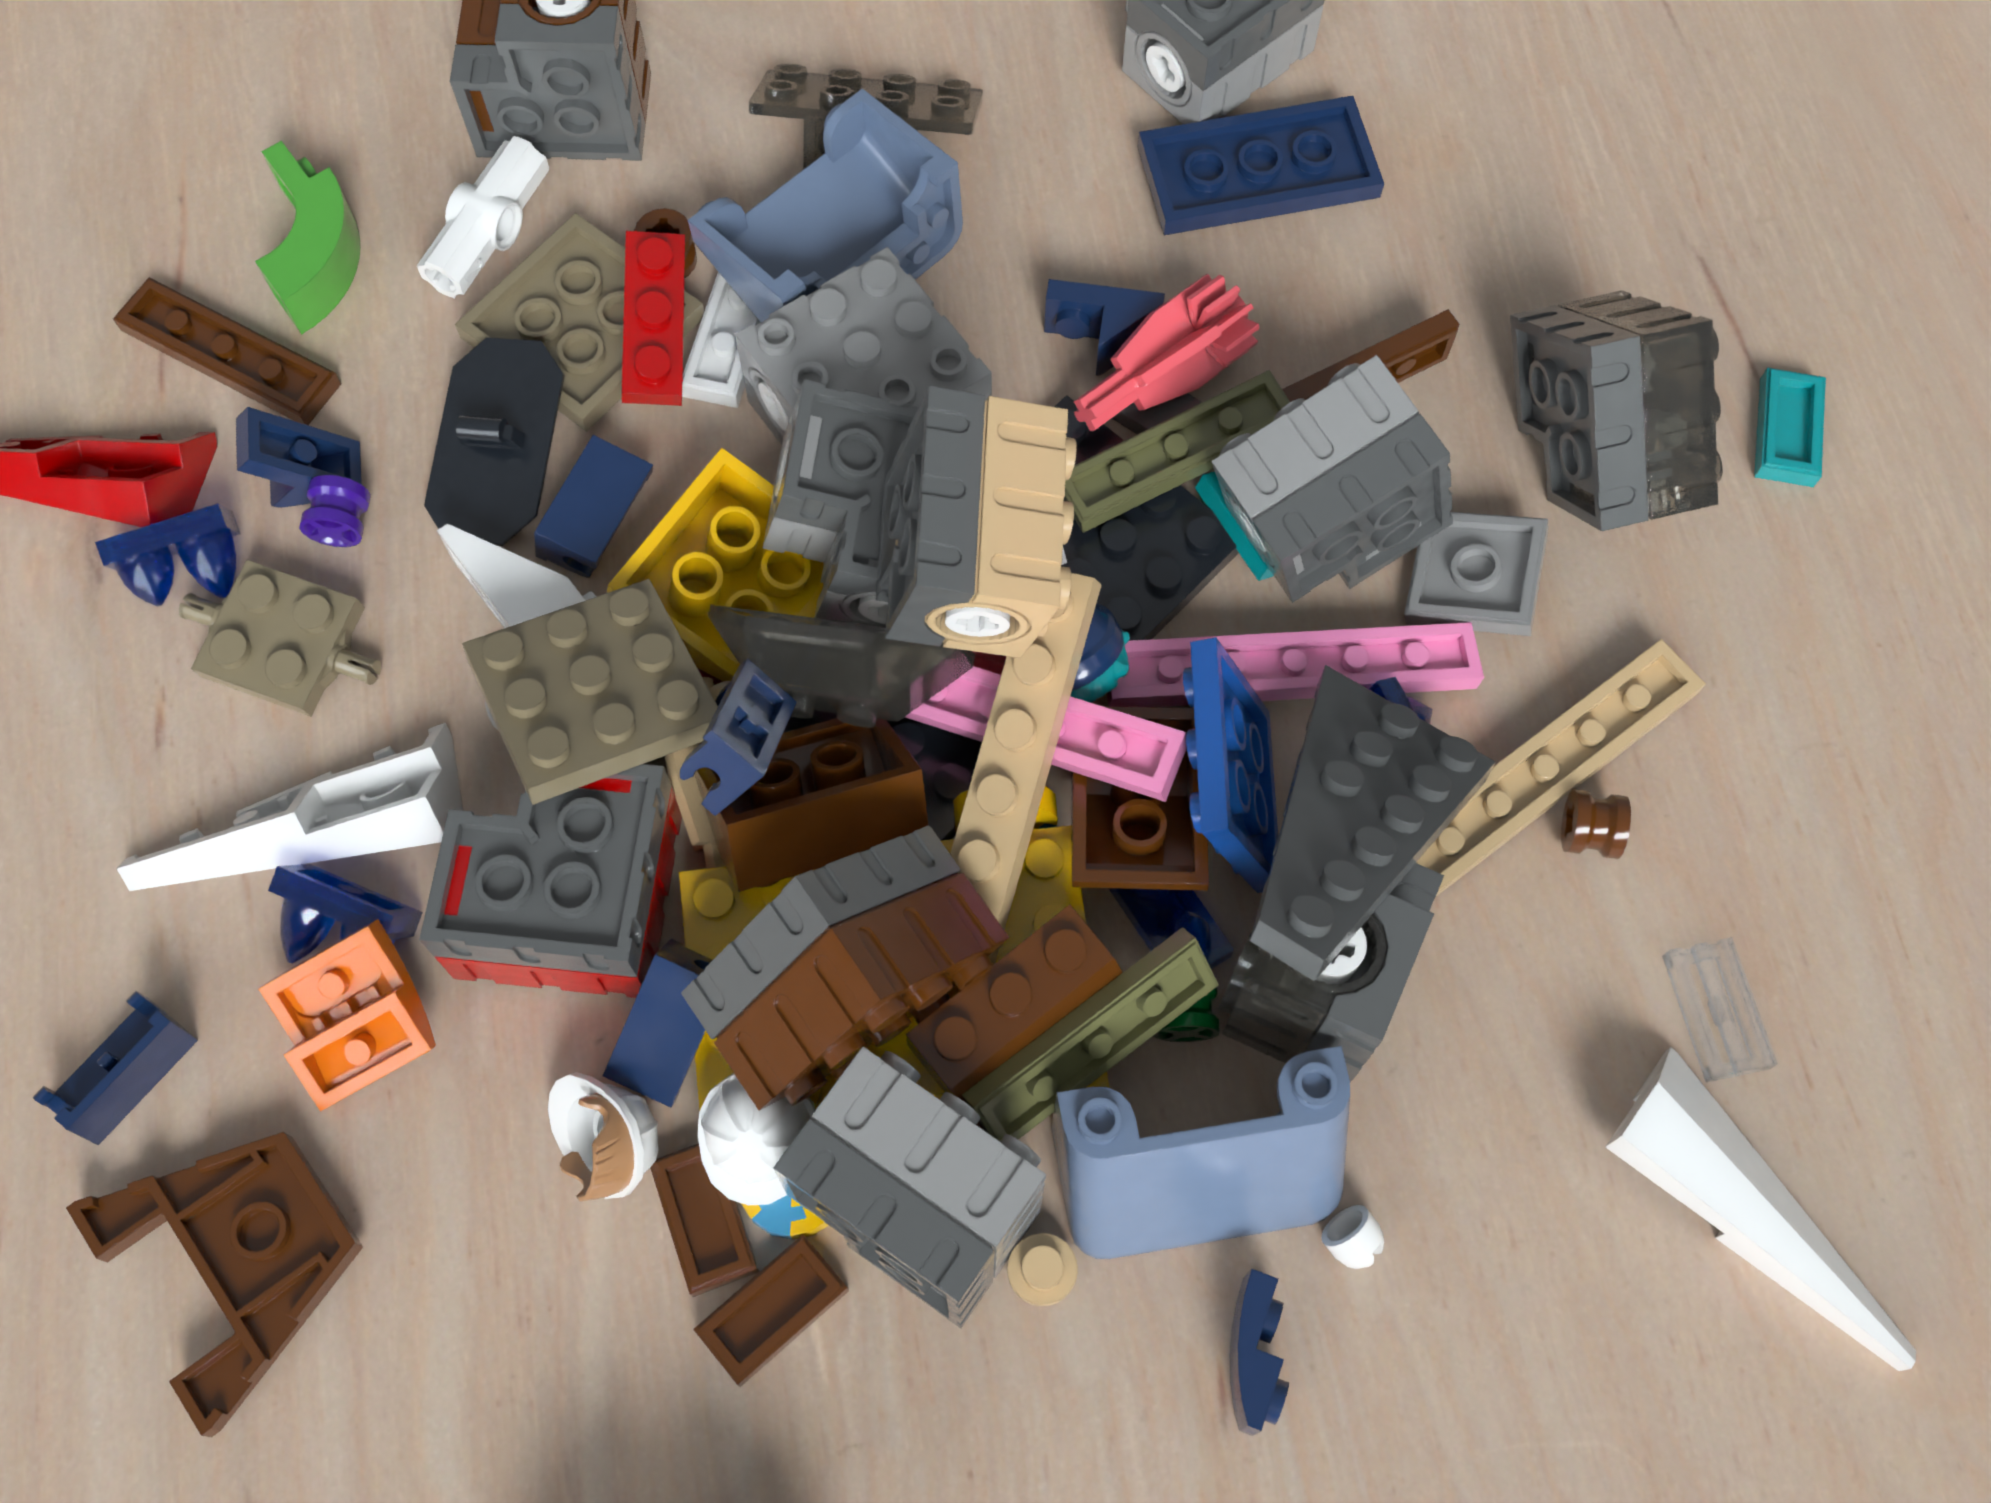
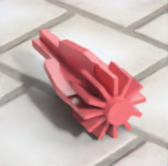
[1073,274,1260,431]

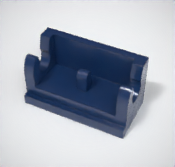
[534,435,653,578]
[679,658,797,816]
[602,939,712,1108]
[33,991,198,1145]

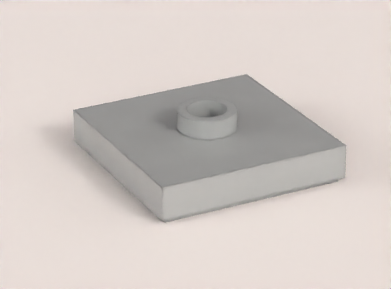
[1404,512,1548,636]

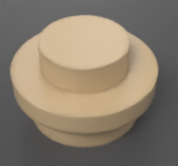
[1007,1233,1078,1306]

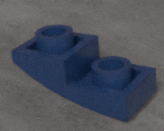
[1229,1268,1289,1436]

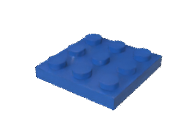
[1183,637,1278,893]

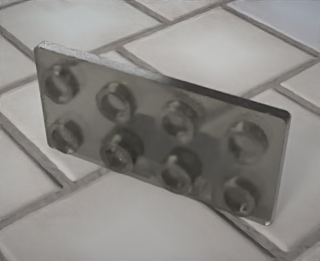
[749,64,983,169]

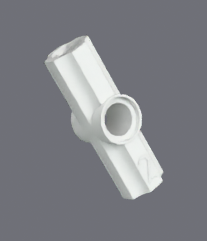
[417,136,550,299]

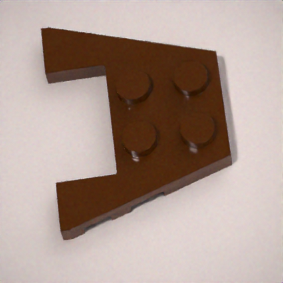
[66,1132,363,1438]

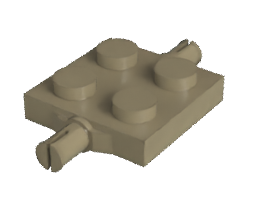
[179,560,381,717]

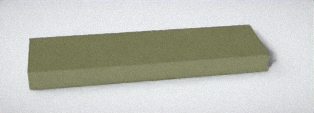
[1064,370,1290,533]
[962,927,1219,1141]

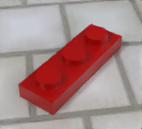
[622,231,685,406]

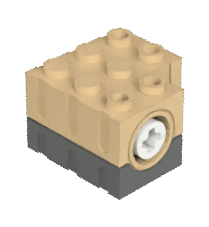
[876,385,1076,658]

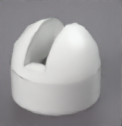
[1321,1205,1384,1269]

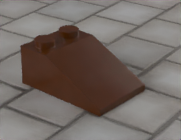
[1071,706,1209,891]

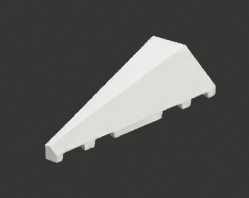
[117,723,463,891]
[1606,1047,1916,1371]

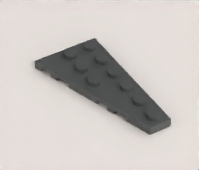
[1250,665,1496,981]

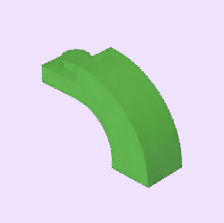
[255,141,361,335]

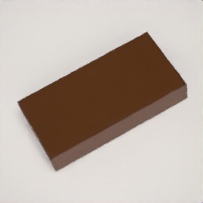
[650,1143,759,1297]
[693,1234,849,1387]

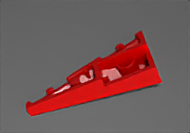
[0,432,218,530]

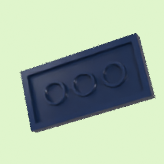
[1137,96,1384,235]

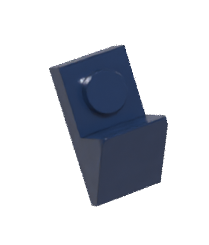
[1044,279,1165,376]
[236,407,362,508]

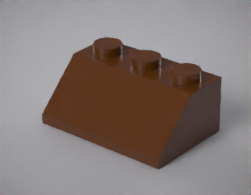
[694,707,928,892]
[906,904,1123,1130]

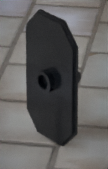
[424,337,565,546]

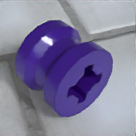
[299,475,371,547]

